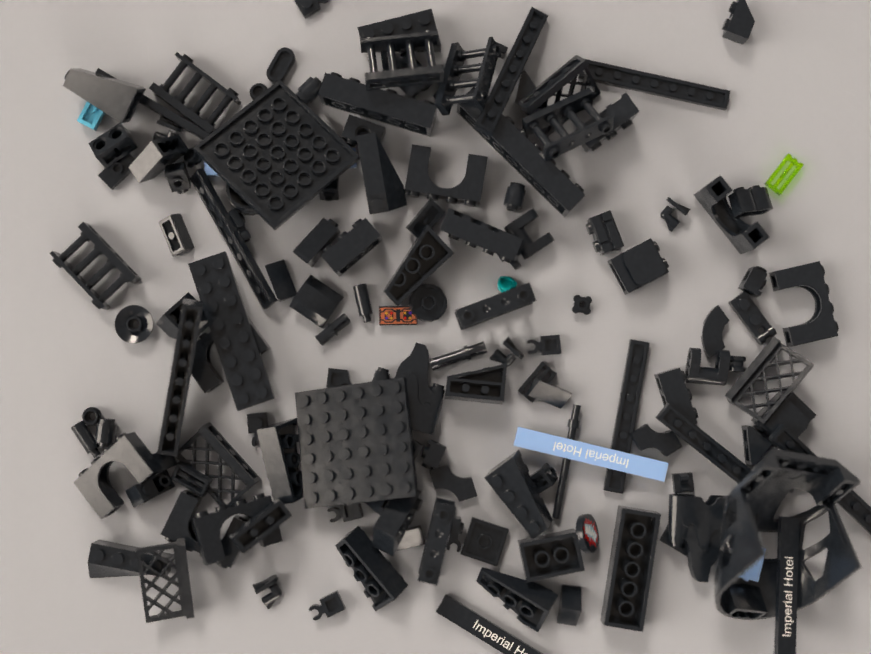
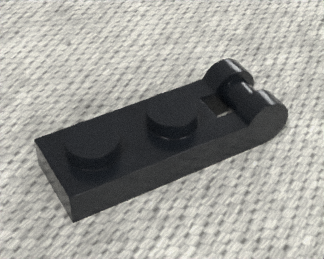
[728,291,777,345]

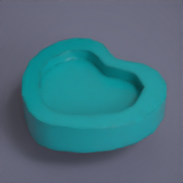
[497,276,517,292]

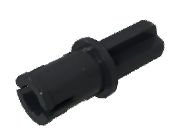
[315,314,351,346]

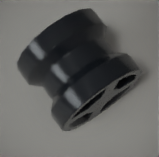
[729,356,746,372]

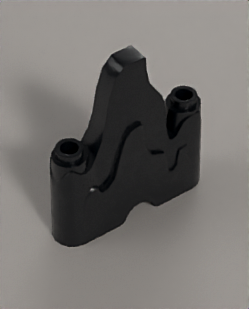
[372,342,445,435]
[668,494,737,582]

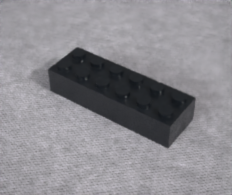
[318,72,437,137]
[600,505,661,632]

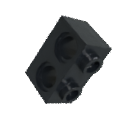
[89,123,138,168]

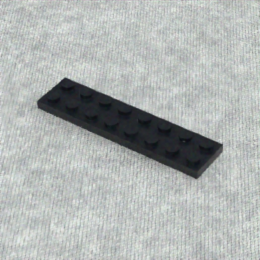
[188,251,275,411]

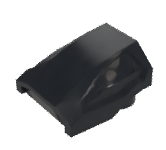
[289,275,344,329]

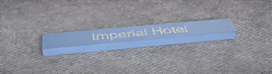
[513,427,669,482]

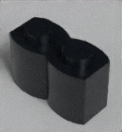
[728,185,773,218]

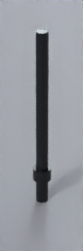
[552,404,581,519]

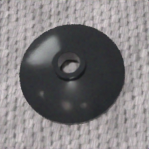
[115,305,154,343]

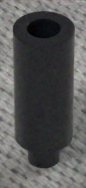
[353,284,373,323]
[71,421,101,458]

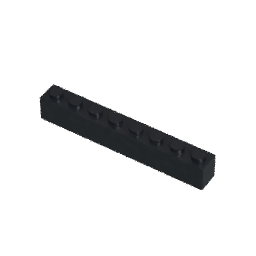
[157,298,203,456]

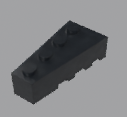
[357,9,441,52]
[439,208,526,263]
[383,225,454,306]
[484,449,553,539]

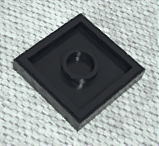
[460,517,509,566]

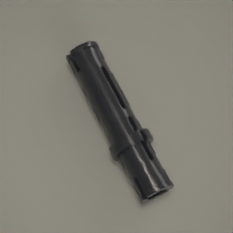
[429,341,488,370]

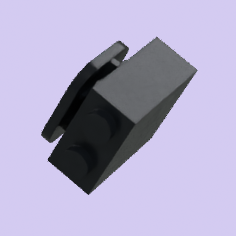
[607,238,669,295]
[751,391,816,448]

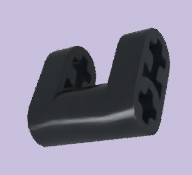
[504,208,554,260]
[685,348,730,386]

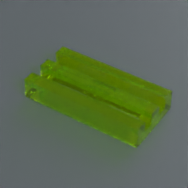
[764,153,804,195]

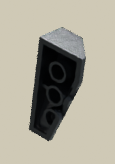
[356,132,407,214]
[476,567,558,632]

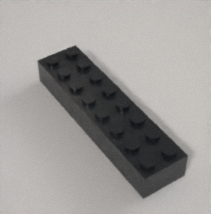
[457,87,585,217]

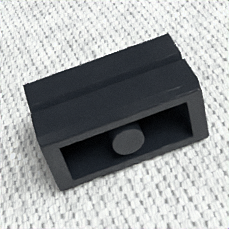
[586,210,624,256]

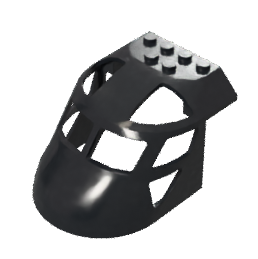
[714,449,861,620]

